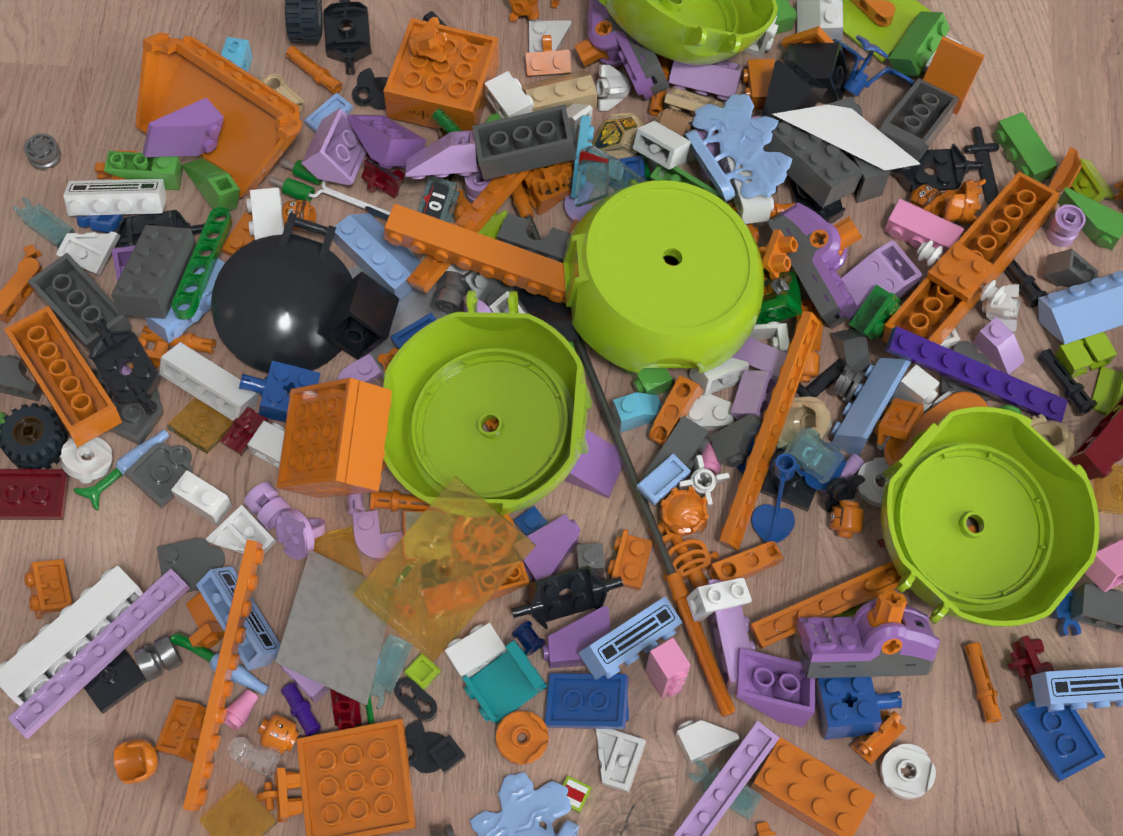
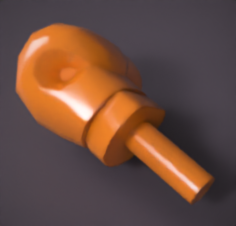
[454,189,471,221]

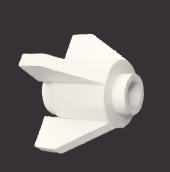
[594,64,631,111]
[982,284,1021,332]
[678,455,730,507]

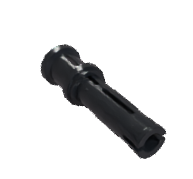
[1004,259,1048,308]
[1037,349,1098,416]

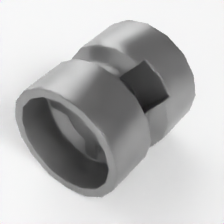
[432,271,468,315]
[133,634,183,682]

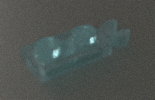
[13,197,75,249]
[368,634,413,710]
[688,761,763,821]

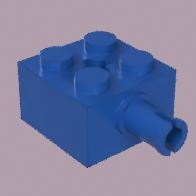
[239,361,321,423]
[815,677,902,740]

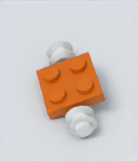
[917,240,1006,307]

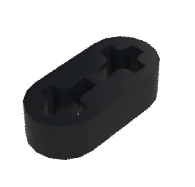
[394,678,438,723]

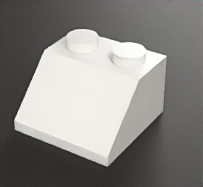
[797,0,843,40]

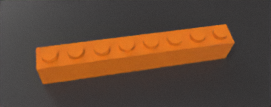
[383,203,566,304]

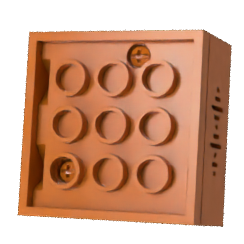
[384,18,499,131]
[276,378,392,498]

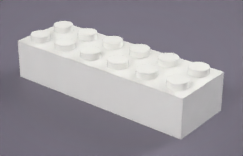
[0,565,143,706]

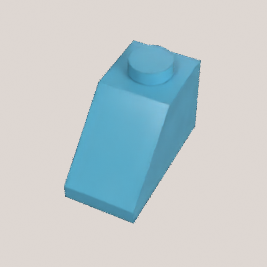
[612,392,662,433]

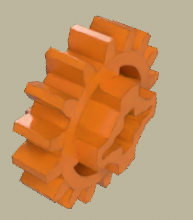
[524,160,574,194]

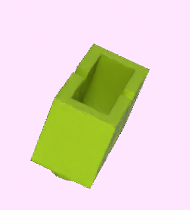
[1055,332,1117,378]

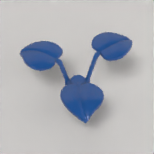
[832,35,915,97]
[736,438,847,543]

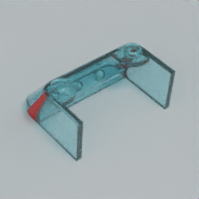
[575,145,646,207]

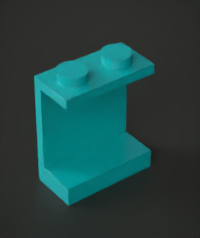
[462,640,548,724]

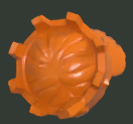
[939,179,986,225]
[659,486,709,535]

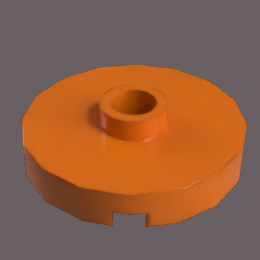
[495,711,549,765]

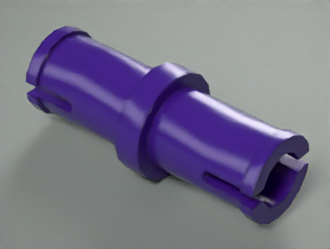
[281,683,321,736]

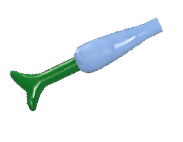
[73,429,170,511]
[170,632,269,696]

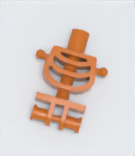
[648,519,719,590]

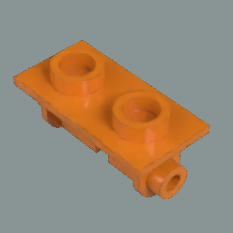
[850,710,906,765]

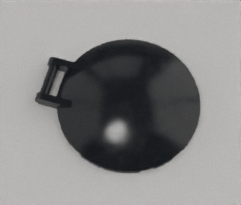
[211,212,353,374]

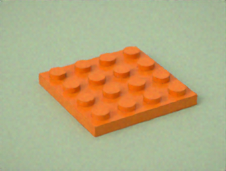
[296,719,417,836]

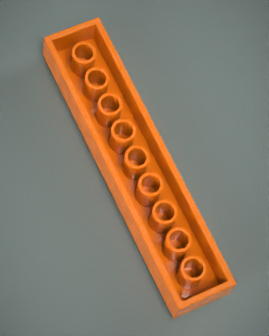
[882,172,1060,345]

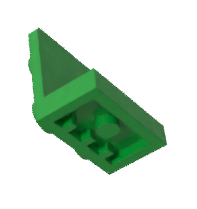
[756,271,802,325]
[849,284,902,341]

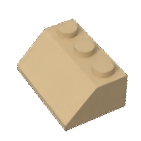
[521,70,598,112]

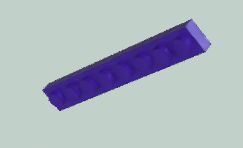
[885,326,1068,423]

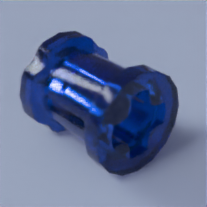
[512,621,546,656]

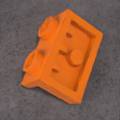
[875,398,924,445]
[607,529,653,591]
[24,559,73,619]
[155,699,206,763]

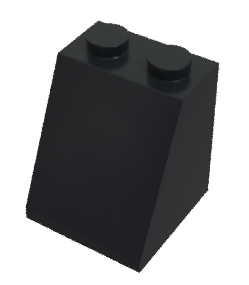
[782,42,851,105]
[762,59,827,123]
[320,271,400,360]

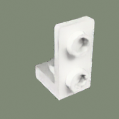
[743,16,779,58]
[750,322,789,353]
[686,578,752,622]

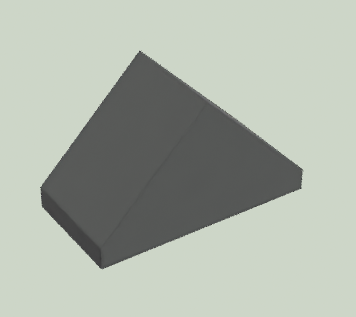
[831,328,870,372]

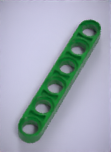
[171,207,232,320]

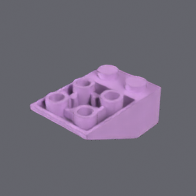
[406,130,477,179]
[842,240,923,313]

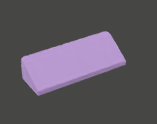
[733,337,788,378]

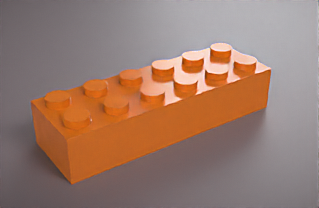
[4,305,123,448]

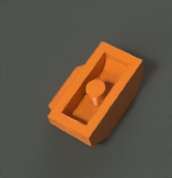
[1049,147,1082,193]

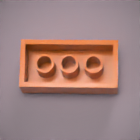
[750,737,876,836]

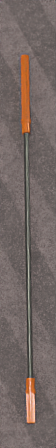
[512,183,735,717]

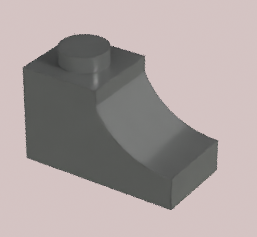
[1044,248,1098,286]
[0,355,43,402]
[709,414,763,467]

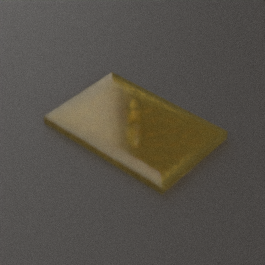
[353,476,536,662]

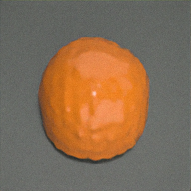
[114,738,158,784]

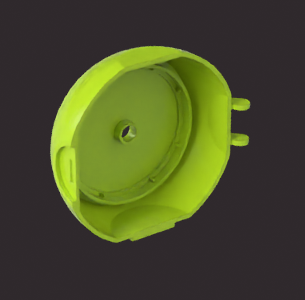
[598,0,778,65]
[563,179,764,373]
[383,290,592,518]
[880,407,1100,627]

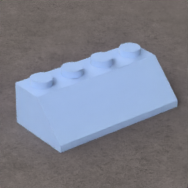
[334,213,421,301]
[1038,271,1123,344]
[831,358,911,456]

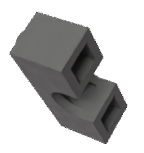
[497,213,571,263]

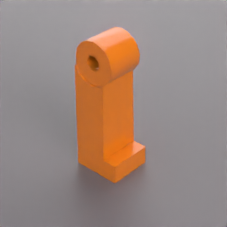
[850,0,896,27]
[0,258,43,324]
[649,375,704,446]
[708,541,784,581]

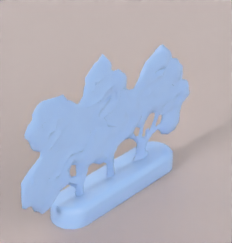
[684,94,792,202]
[469,772,580,836]

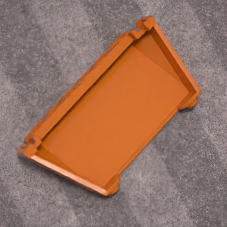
[135,32,302,198]

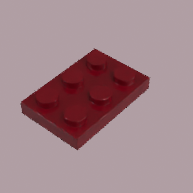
[0,469,69,520]

